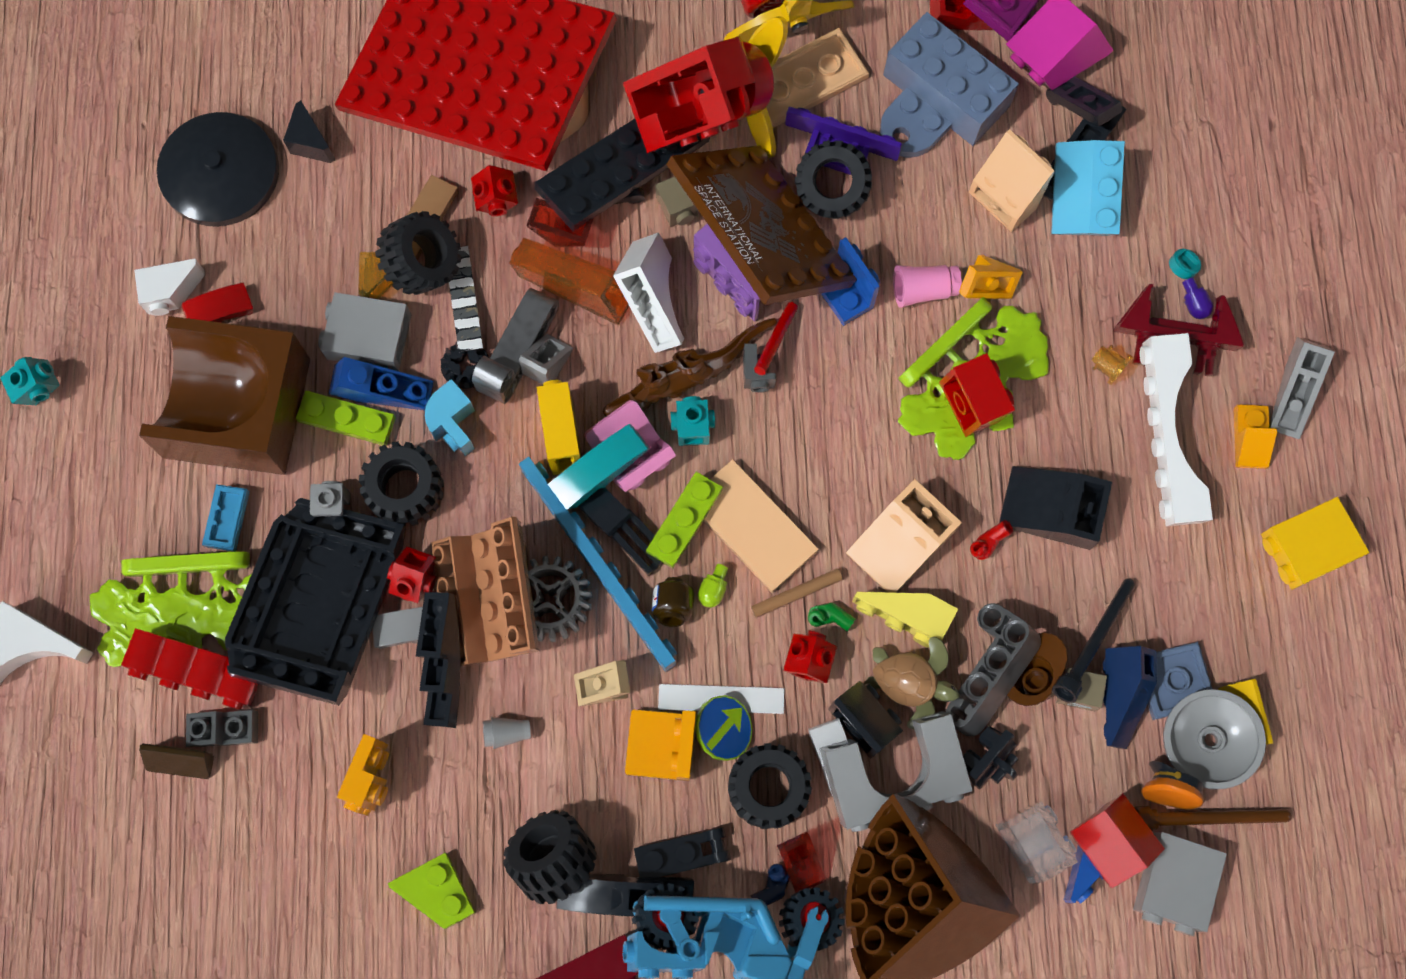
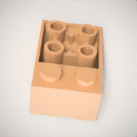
[969,129,1055,232]
[846,479,962,593]

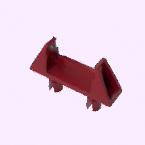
[1113,284,1244,376]

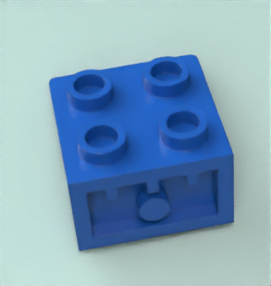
[821,237,880,326]

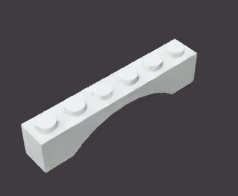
[1140,333,1213,526]

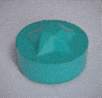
[1169,249,1201,279]

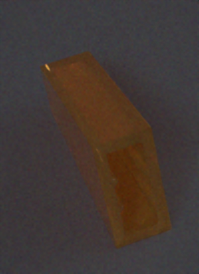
[509,237,629,325]

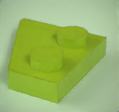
[387,853,476,929]

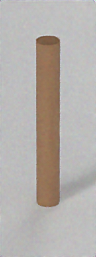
[751,568,843,618]

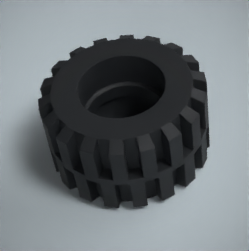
[795,140,872,219]
[375,211,461,295]
[359,441,444,526]
[728,743,812,829]
[503,810,597,904]

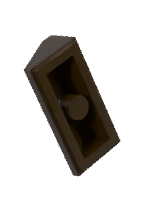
[139,743,214,779]

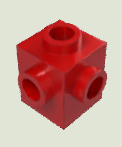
[471,165,518,216]
[387,546,437,604]
[783,631,838,683]

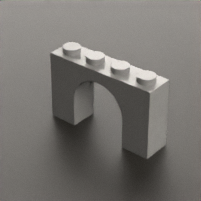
[819,711,973,832]

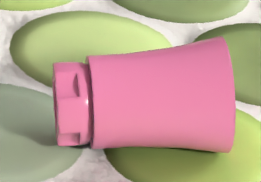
[893,265,962,308]

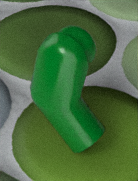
[808,602,856,631]

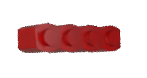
[121,628,259,710]

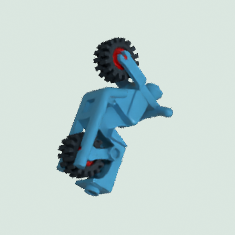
[623,883,845,979]

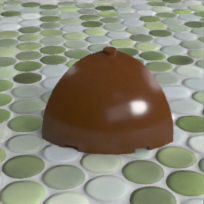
[846,794,1020,979]

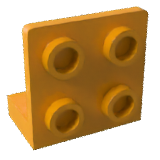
[625,709,696,781]

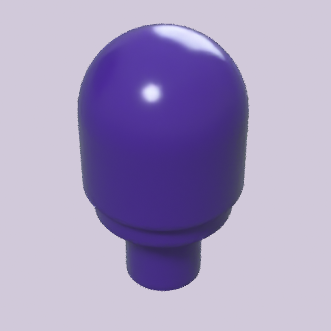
[1182,277,1214,319]

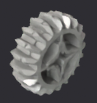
[528,556,593,642]

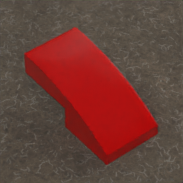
[181,282,253,323]

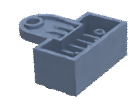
[880,12,1019,158]

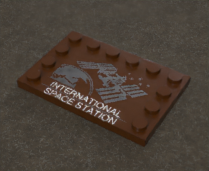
[666,145,857,305]

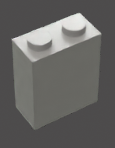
[318,292,412,371]
[1133,832,1227,937]

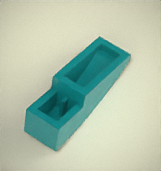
[548,424,650,509]

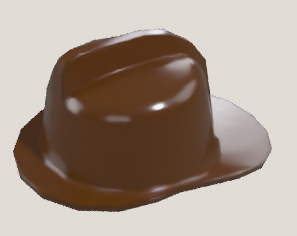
[1007,632,1068,706]

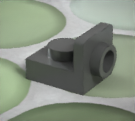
[743,344,776,393]

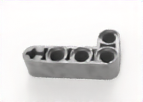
[472,288,559,404]
[946,603,1041,736]

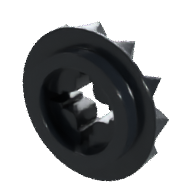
[440,342,489,389]

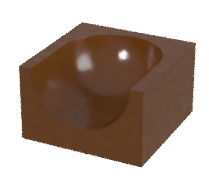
[139,316,310,475]

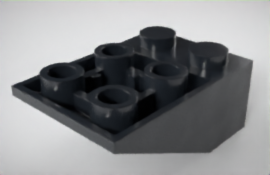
[999,466,1112,550]

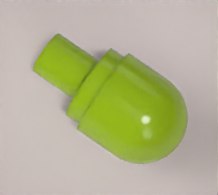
[698,564,729,608]

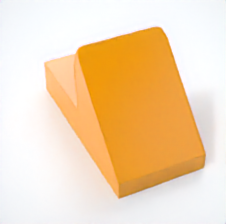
[959,255,1023,299]
[1234,405,1277,469]

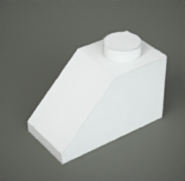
[134,259,205,316]

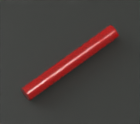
[754,302,798,375]

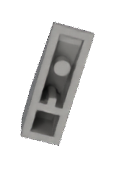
[1269,337,1335,439]

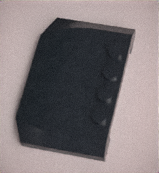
[225,498,406,706]

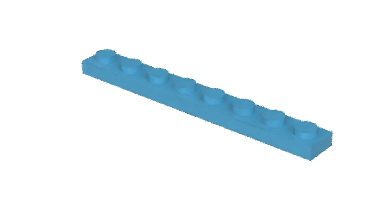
[519,457,677,672]

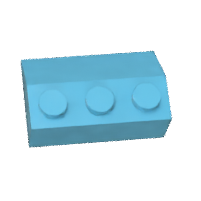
[1051,140,1125,236]

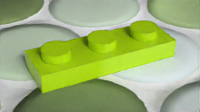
[296,390,396,446]
[646,471,723,569]

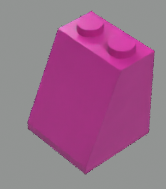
[1006,0,1113,90]

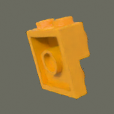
[337,734,389,816]

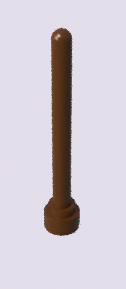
[1134,806,1292,831]

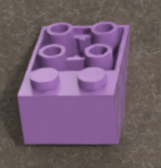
[693,224,760,322]

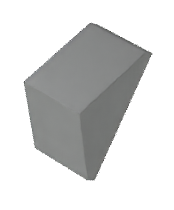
[519,334,573,385]

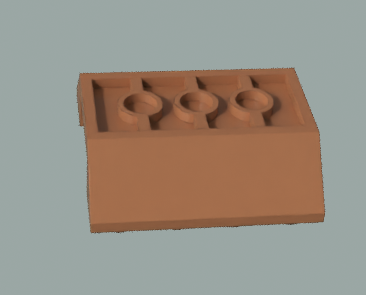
[431,517,539,667]

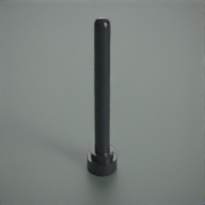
[1052,578,1135,703]

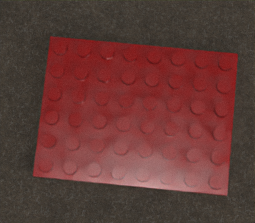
[335,0,617,172]

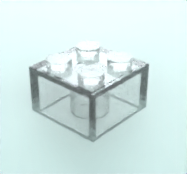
[996,801,1078,884]

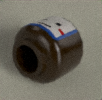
[651,577,694,627]

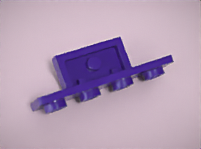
[785,107,902,175]

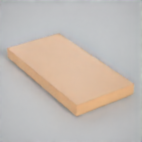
[766,28,869,128]
[704,459,819,593]

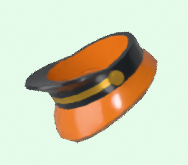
[1141,761,1204,809]

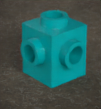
[0,357,60,406]
[671,396,715,446]

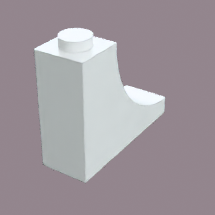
[613,232,684,353]
[0,601,94,684]

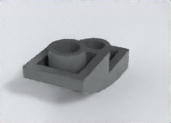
[186,710,258,747]

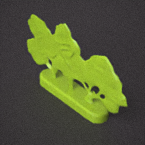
[898,297,1049,460]
[90,552,251,667]

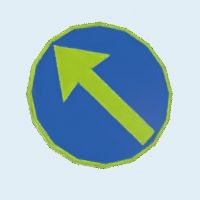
[695,695,753,761]

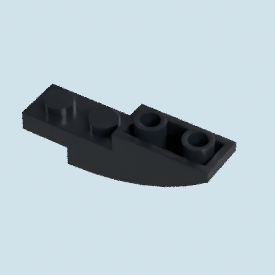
[556,874,694,917]

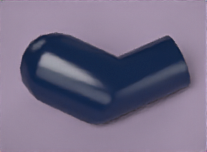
[750,863,789,906]

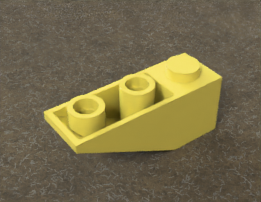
[852,592,958,648]

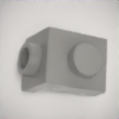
[310,481,350,517]

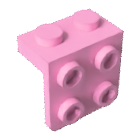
[584,400,676,492]

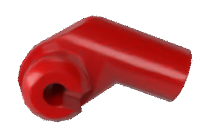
[970,520,1013,560]

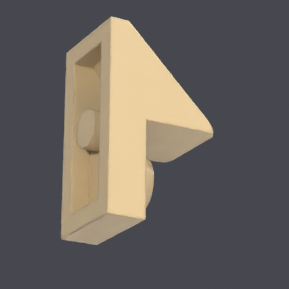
[574,660,630,706]

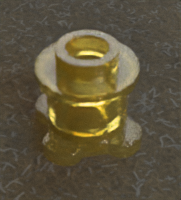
[1091,344,1133,385]

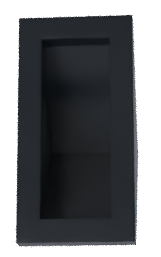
[283,100,335,163]

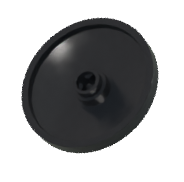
[157,112,279,227]

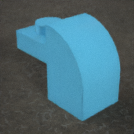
[425,379,475,456]

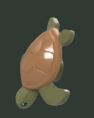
[864,637,960,730]

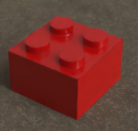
[939,353,1015,437]

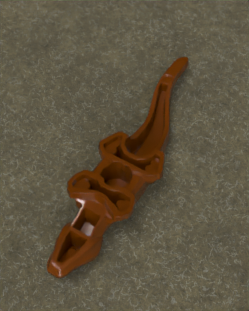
[603,318,777,417]

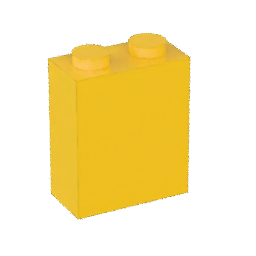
[536,380,582,476]
[1261,496,1370,590]

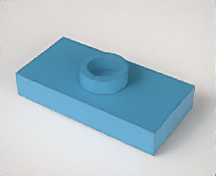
[202,484,250,552]

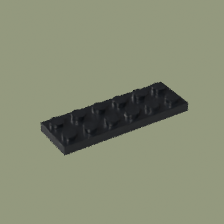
[534,118,710,231]

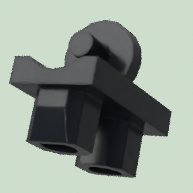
[963,726,1019,790]

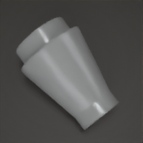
[483,717,531,749]

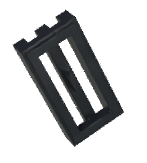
[611,508,663,576]

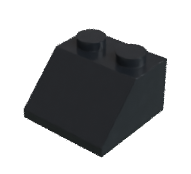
[828,681,903,759]

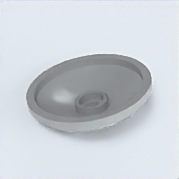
[1163,689,1266,789]

